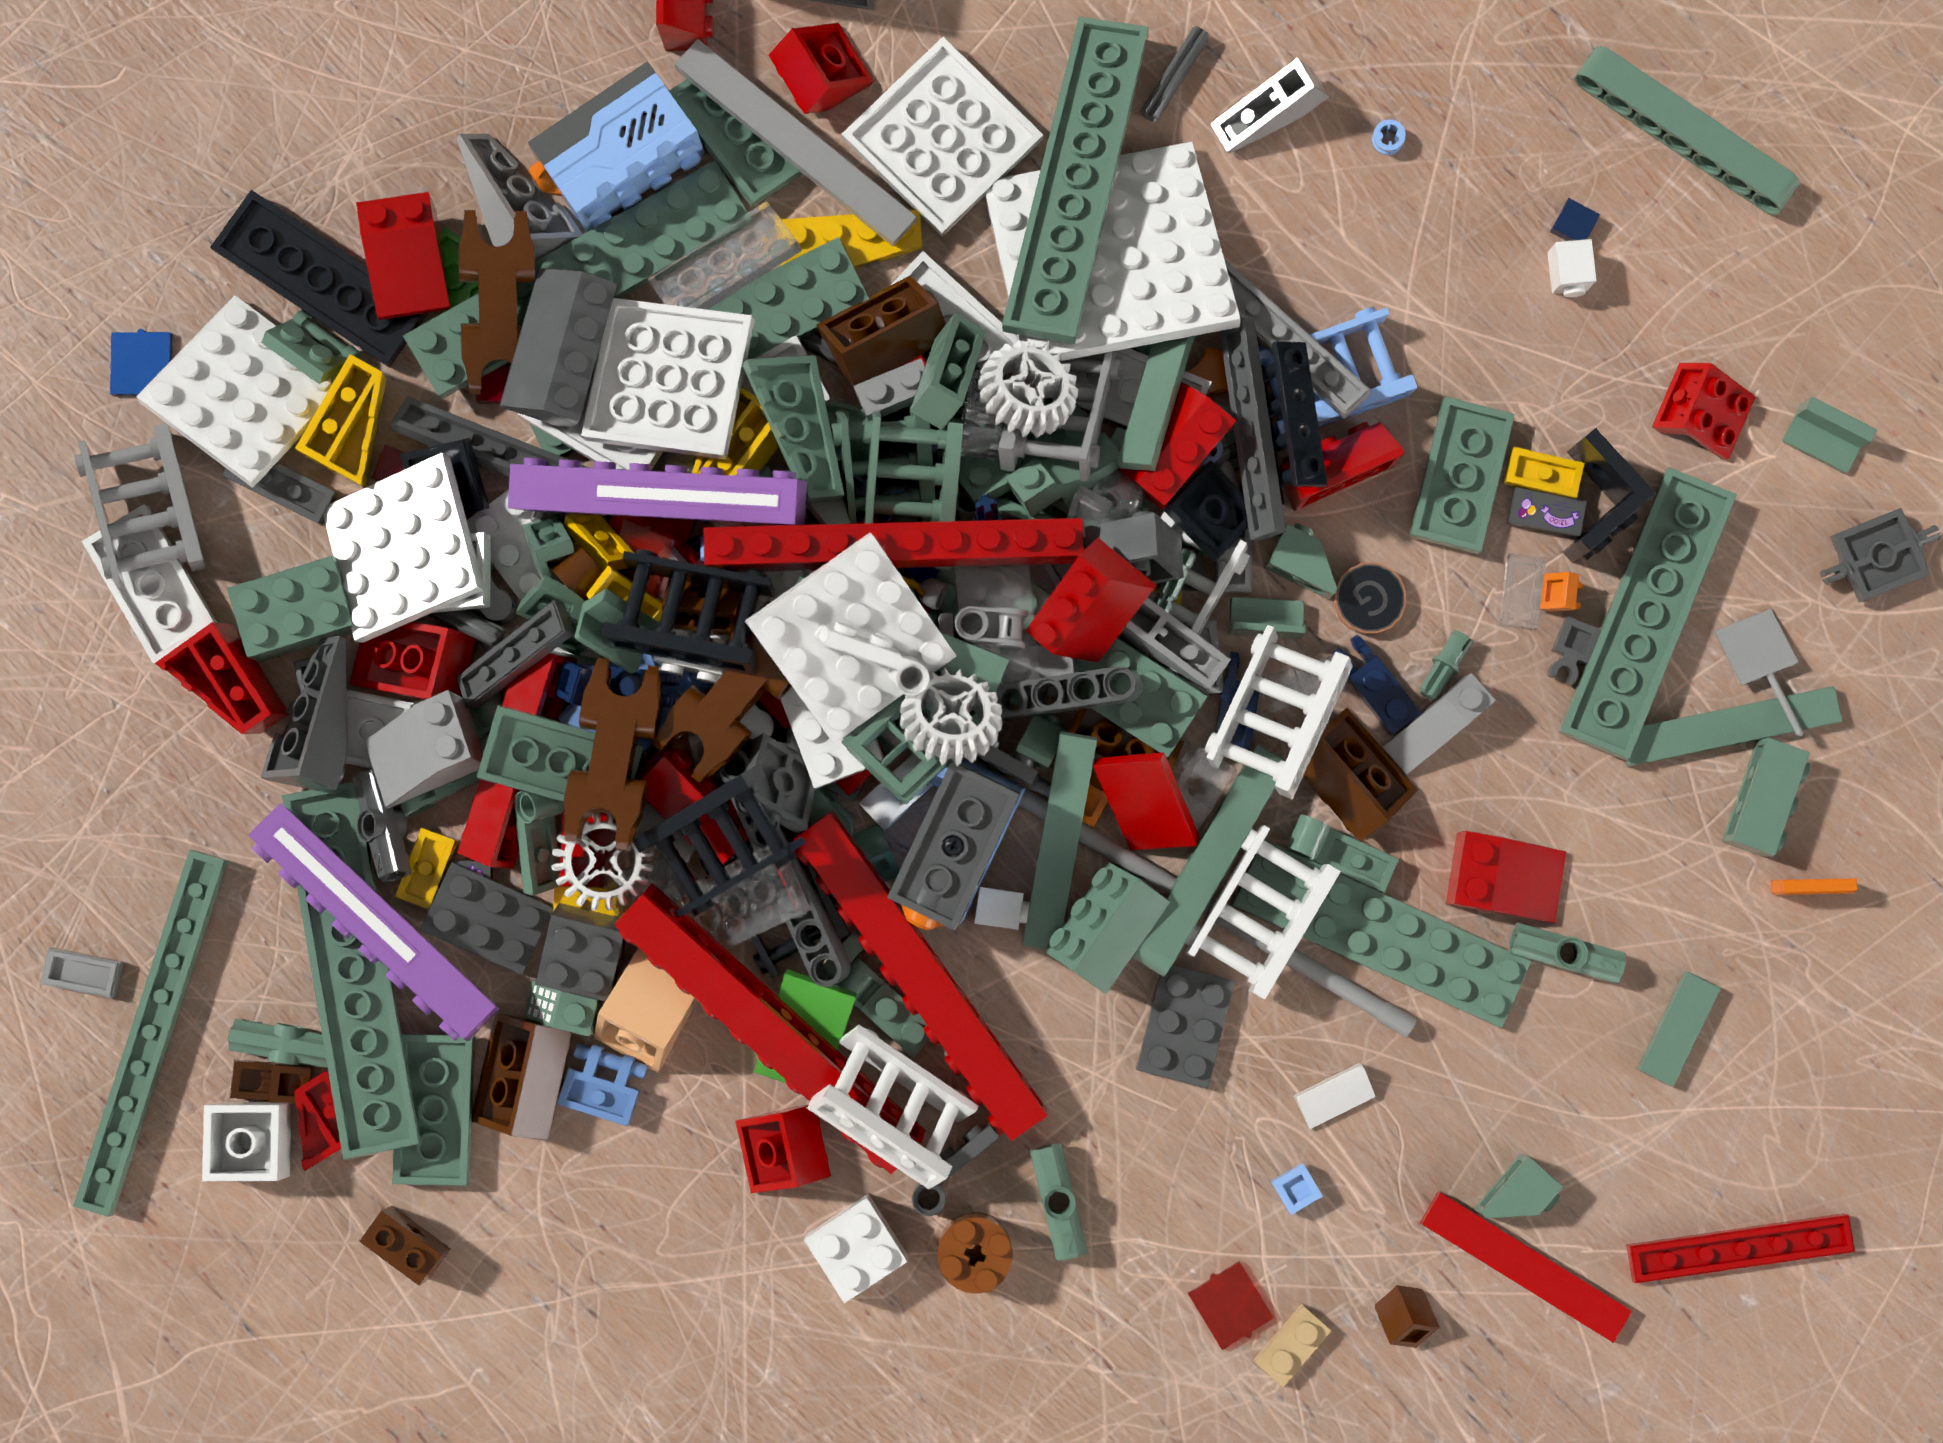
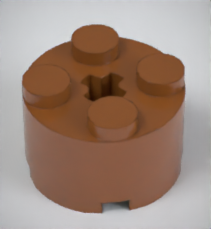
[938,1212,1013,1294]

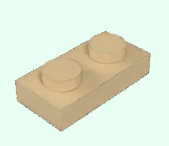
[1254,1303,1331,1387]

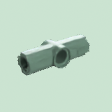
[1509,923,1626,984]
[228,1019,328,1068]
[1030,1143,1088,1261]

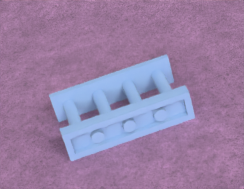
[1258,307,1418,437]

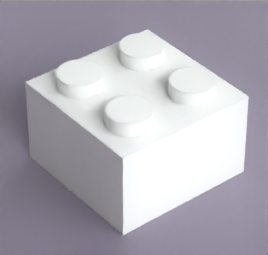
[202,1102,292,1181]
[804,1193,908,1303]

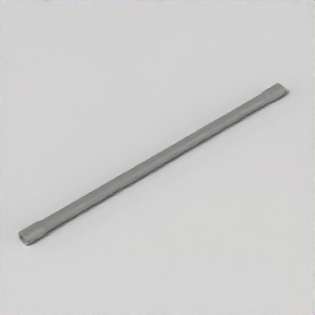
[973,757,1417,1038]

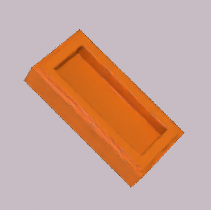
[1771,878,1857,895]

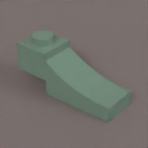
[1006,432,1120,517]

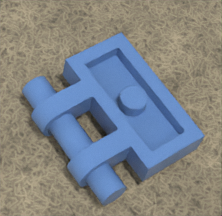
[557,1043,648,1126]

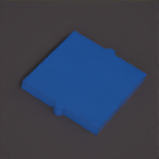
[110,329,173,396]

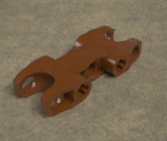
[458,210,535,394]
[653,600,792,783]
[564,657,662,852]

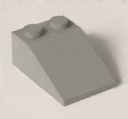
[364,690,483,809]

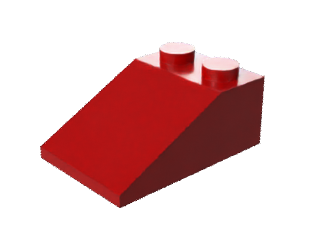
[356,192,451,320]
[349,622,476,701]
[1446,831,1566,924]

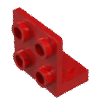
[1652,363,1755,460]

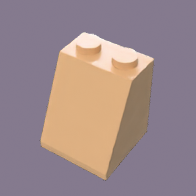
[594,948,698,1073]

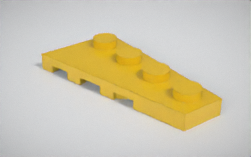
[777,210,923,270]

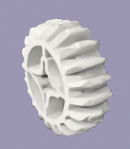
[977,340,1079,438]
[900,668,1002,767]
[552,812,653,911]

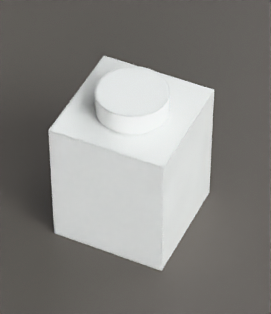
[1547,239,1597,298]
[974,887,1029,930]

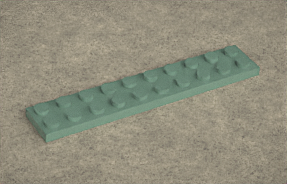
[1002,16,1149,344]
[403,160,752,400]
[529,237,869,457]
[282,782,421,1160]

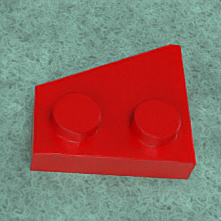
[294,1070,341,1171]

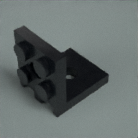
[1563,428,1656,562]

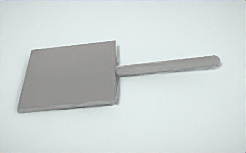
[1714,609,1803,737]

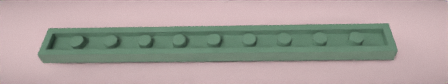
[73,850,228,1217]

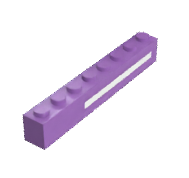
[508,458,807,525]
[248,803,499,1042]

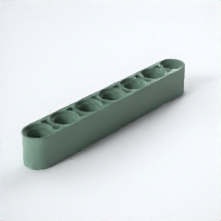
[1574,46,1800,215]
[1132,744,1286,977]

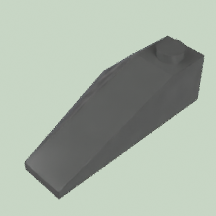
[261,636,347,791]

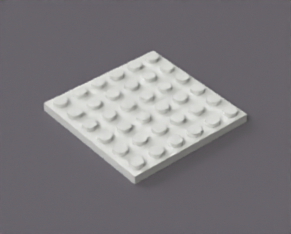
[985,142,1241,362]

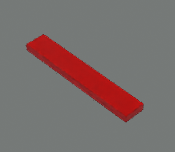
[1419,1191,1632,1343]
[1626,1213,1855,1283]

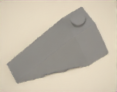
[457,134,582,261]

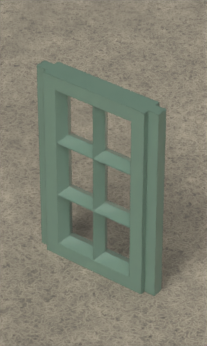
[841,671,980,804]

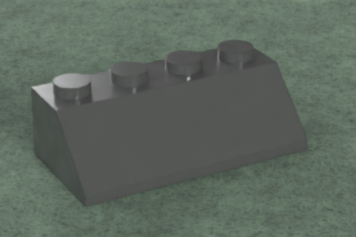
[499,268,617,430]

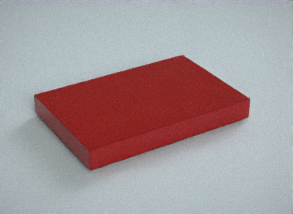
[1093,752,1200,850]

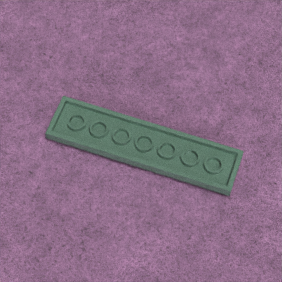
[1558,467,1737,761]
[935,565,1209,758]
[1232,839,1531,1028]

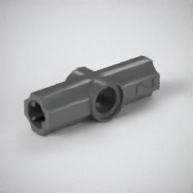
[352,769,412,882]

